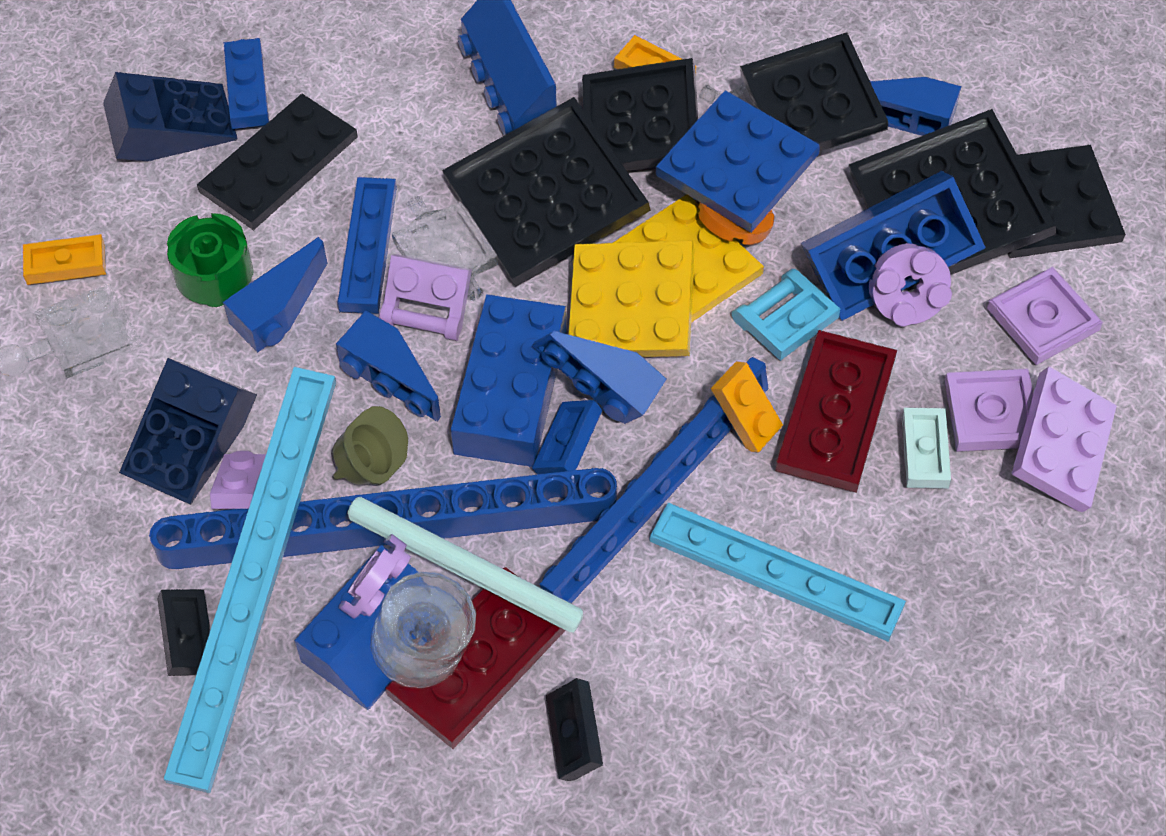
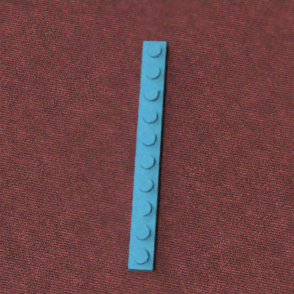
[164,367,336,793]

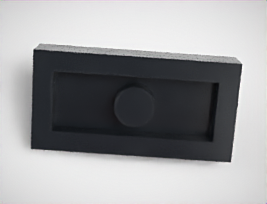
[157,589,210,676]
[546,678,603,781]

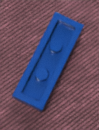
[224,38,269,129]

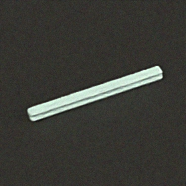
[347,497,583,632]

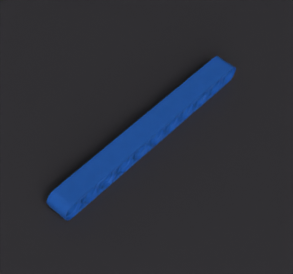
[149,468,617,569]

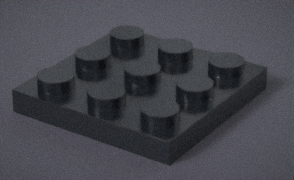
[740,32,888,151]
[582,58,698,171]
[1008,144,1126,258]

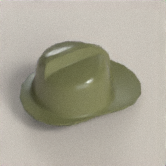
[332,406,409,486]

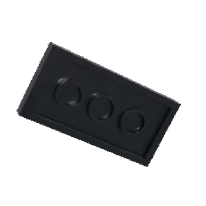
[197,93,358,231]

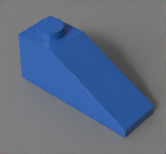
[870,77,962,136]
[223,237,328,353]

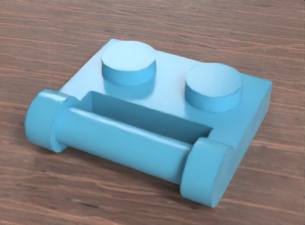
[732,269,840,361]

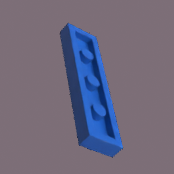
[338,177,397,314]

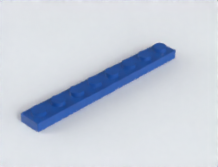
[540,357,769,603]

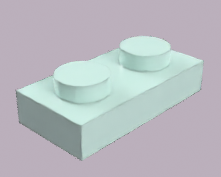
[902,408,951,489]

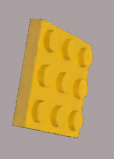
[613,194,764,323]
[569,240,694,357]

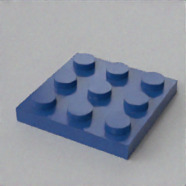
[656,90,820,233]

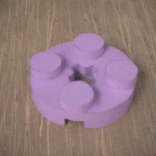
[869,243,952,326]
[339,534,411,619]

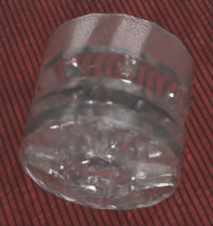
[370,572,476,688]

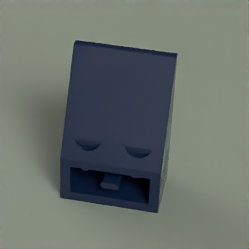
[103,72,238,161]
[119,358,257,505]

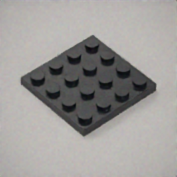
[442,97,651,287]
[848,109,1056,291]

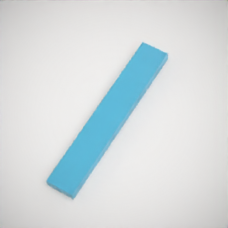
[650,503,906,642]

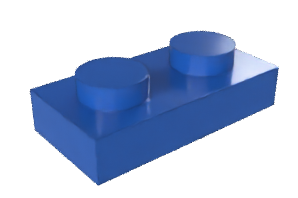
[532,400,603,474]

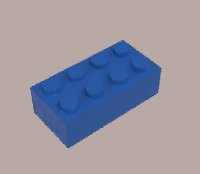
[451,294,567,467]

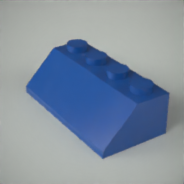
[458,0,557,135]
[800,171,986,321]

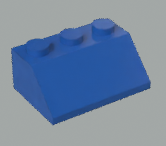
[295,545,452,710]

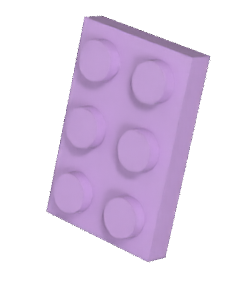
[1012,367,1117,512]

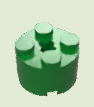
[167,213,254,308]

